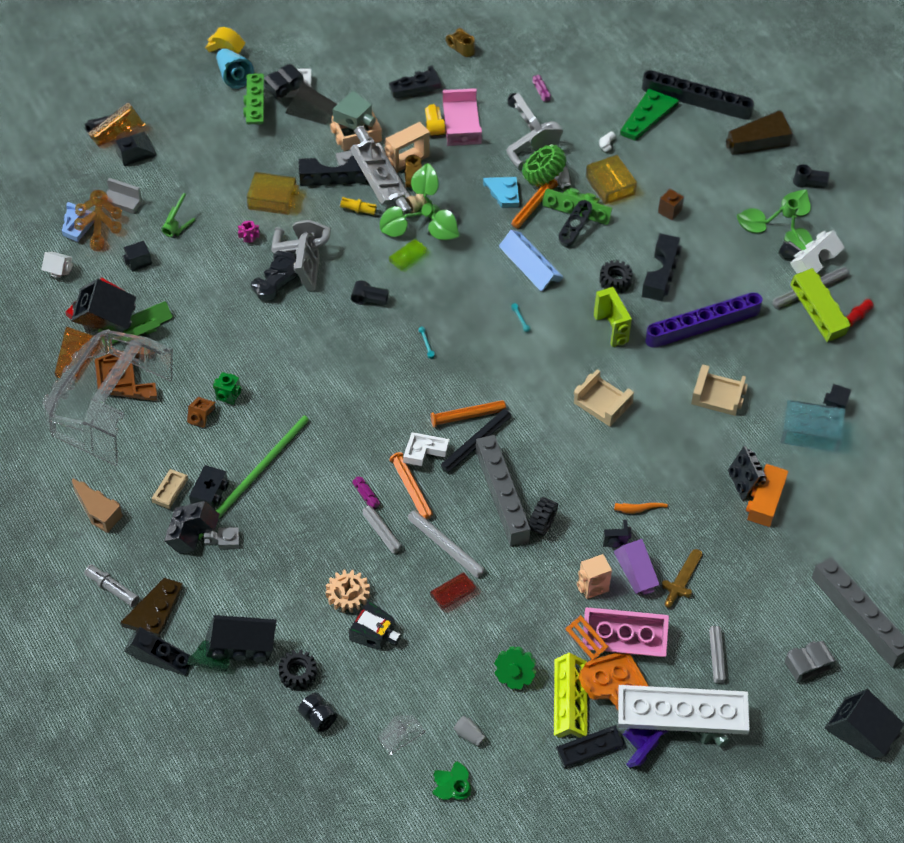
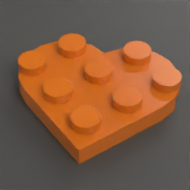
[578,653,648,710]

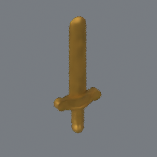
[662,549,702,608]

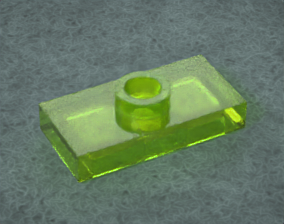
[389,239,427,271]

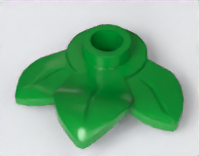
[432,761,471,800]

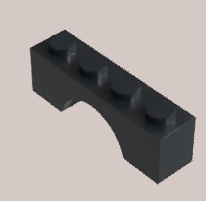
[299,156,368,186]
[641,233,682,302]

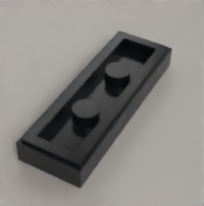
[556,725,624,768]

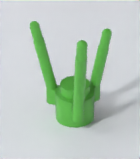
[161,193,195,237]

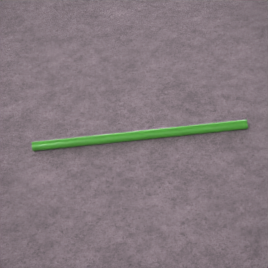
[198,415,309,540]

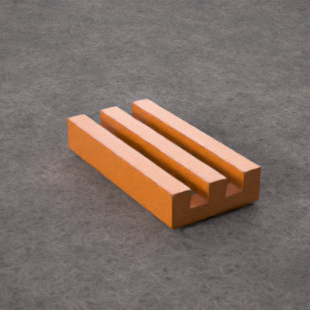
[565,615,609,660]

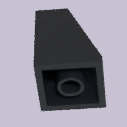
[71,279,136,334]
[824,689,904,759]

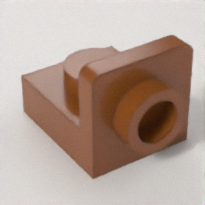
[187,397,216,427]

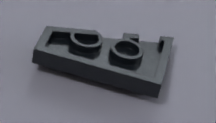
[389,65,442,98]

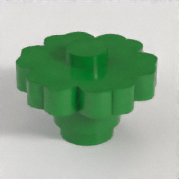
[494,646,537,689]

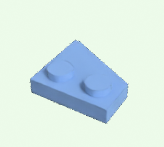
[62,202,98,242]

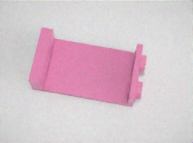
[443,89,482,146]

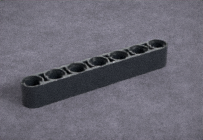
[642,70,754,120]

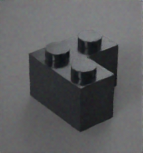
[164,501,220,554]

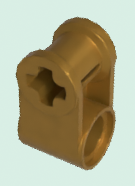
[445,28,475,57]
[405,154,422,188]

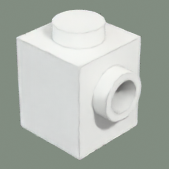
[41,252,73,278]

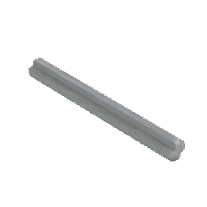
[772,266,849,309]
[408,510,484,578]

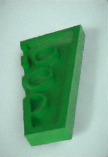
[620,89,679,141]

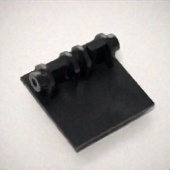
[728,446,767,501]

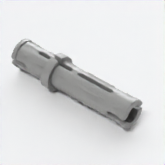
[84,564,139,607]

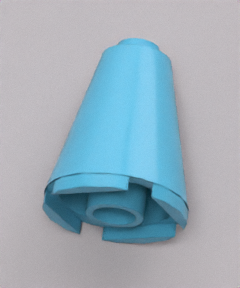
[216,48,254,89]

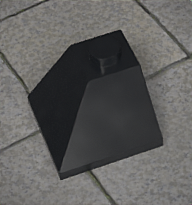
[112,131,156,166]

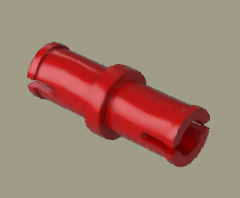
[846,299,874,327]

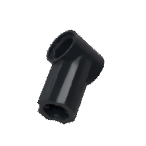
[793,164,830,187]
[351,280,389,305]

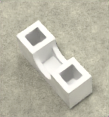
[790,230,845,274]

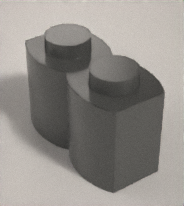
[785,641,836,682]

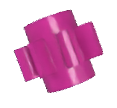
[238,221,259,243]

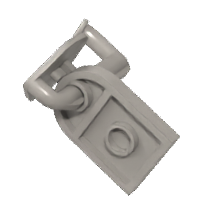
[506,93,563,170]
[271,220,331,291]

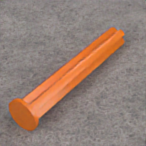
[511,178,558,229]
[430,400,506,428]
[389,452,433,519]

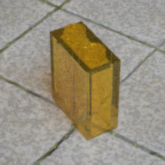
[586,155,637,205]
[247,172,299,215]

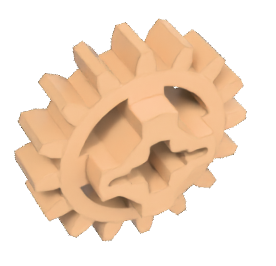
[326,570,370,613]

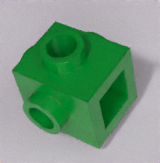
[213,372,242,405]

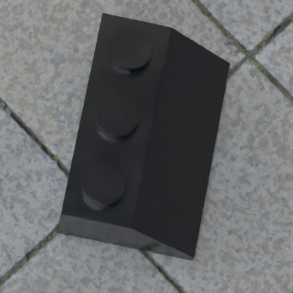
[206,615,276,662]

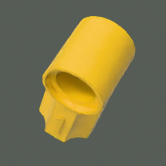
[425,104,445,136]

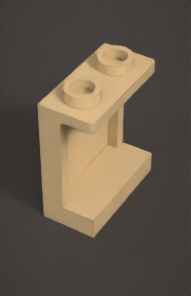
[691,364,748,416]
[574,369,634,426]

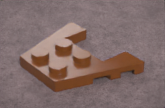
[95,339,157,401]

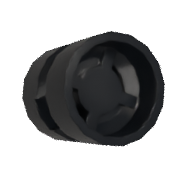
[297,692,338,733]

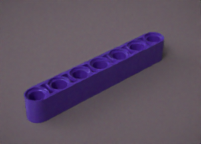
[645,292,763,348]

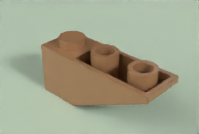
[71,478,123,533]

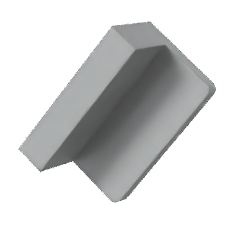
[102,178,142,214]

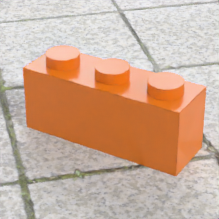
[746,464,789,527]

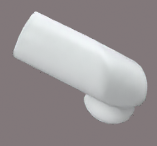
[599,131,616,152]

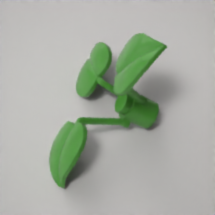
[380,164,460,240]
[737,190,813,250]

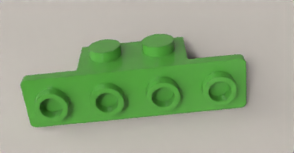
[243,74,264,124]
[542,188,612,225]
[98,301,172,346]

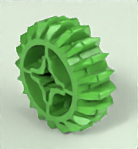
[522,144,567,187]

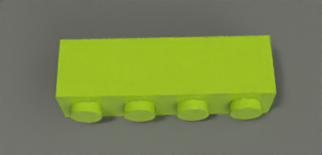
[790,268,850,342]

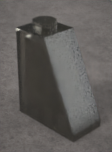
[285,83,337,125]

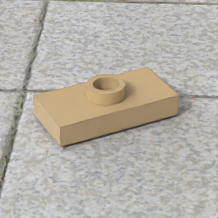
[151,469,188,509]

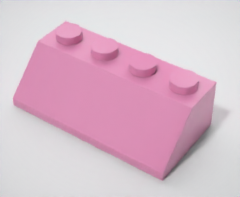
[582,607,669,657]

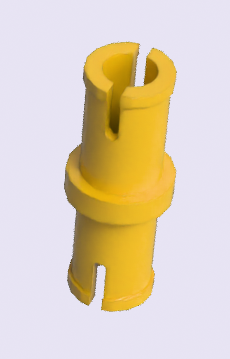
[340,197,377,215]

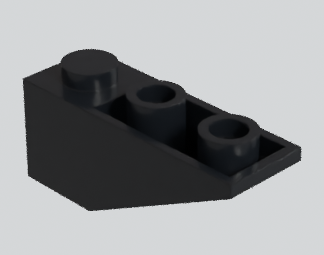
[124,627,194,676]

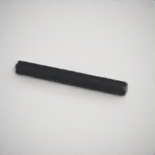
[441,409,511,472]

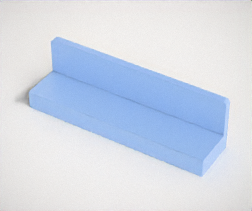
[499,230,563,291]

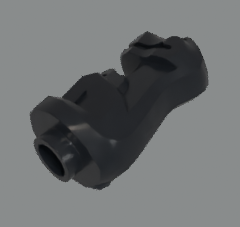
[251,250,298,301]

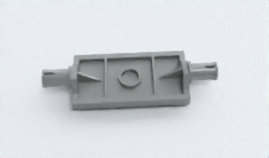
[350,126,412,215]

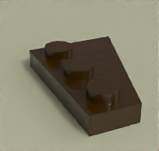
[120,578,184,637]

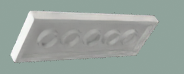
[618,685,749,734]

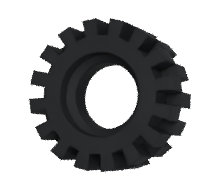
[599,260,633,294]
[529,497,558,536]
[278,650,317,691]

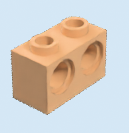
[577,554,612,599]

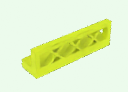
[554,653,587,738]

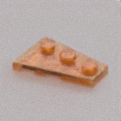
[88,102,145,147]
[55,326,100,383]

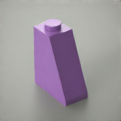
[614,539,659,595]

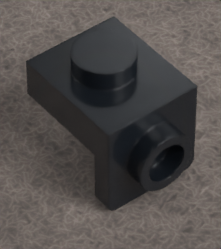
[602,520,632,548]

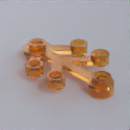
[74,190,122,251]

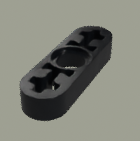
[558,200,592,247]

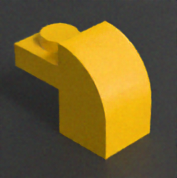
[205,27,246,54]

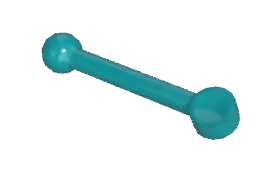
[511,303,530,332]
[418,326,435,359]

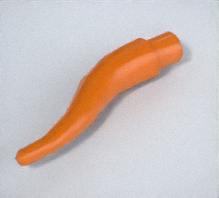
[614,503,668,514]

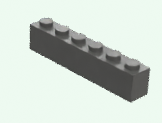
[476,435,530,547]
[811,557,904,668]

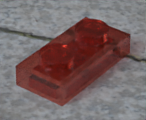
[430,572,476,610]

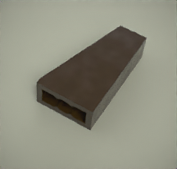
[725,110,793,155]

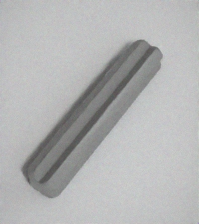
[362,506,401,554]
[709,626,726,684]

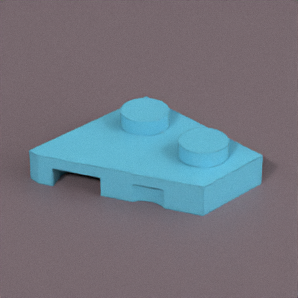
[483,177,519,208]

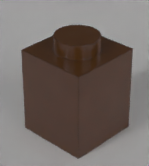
[658,189,684,221]

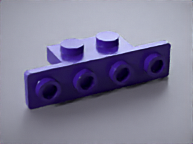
[622,728,669,768]

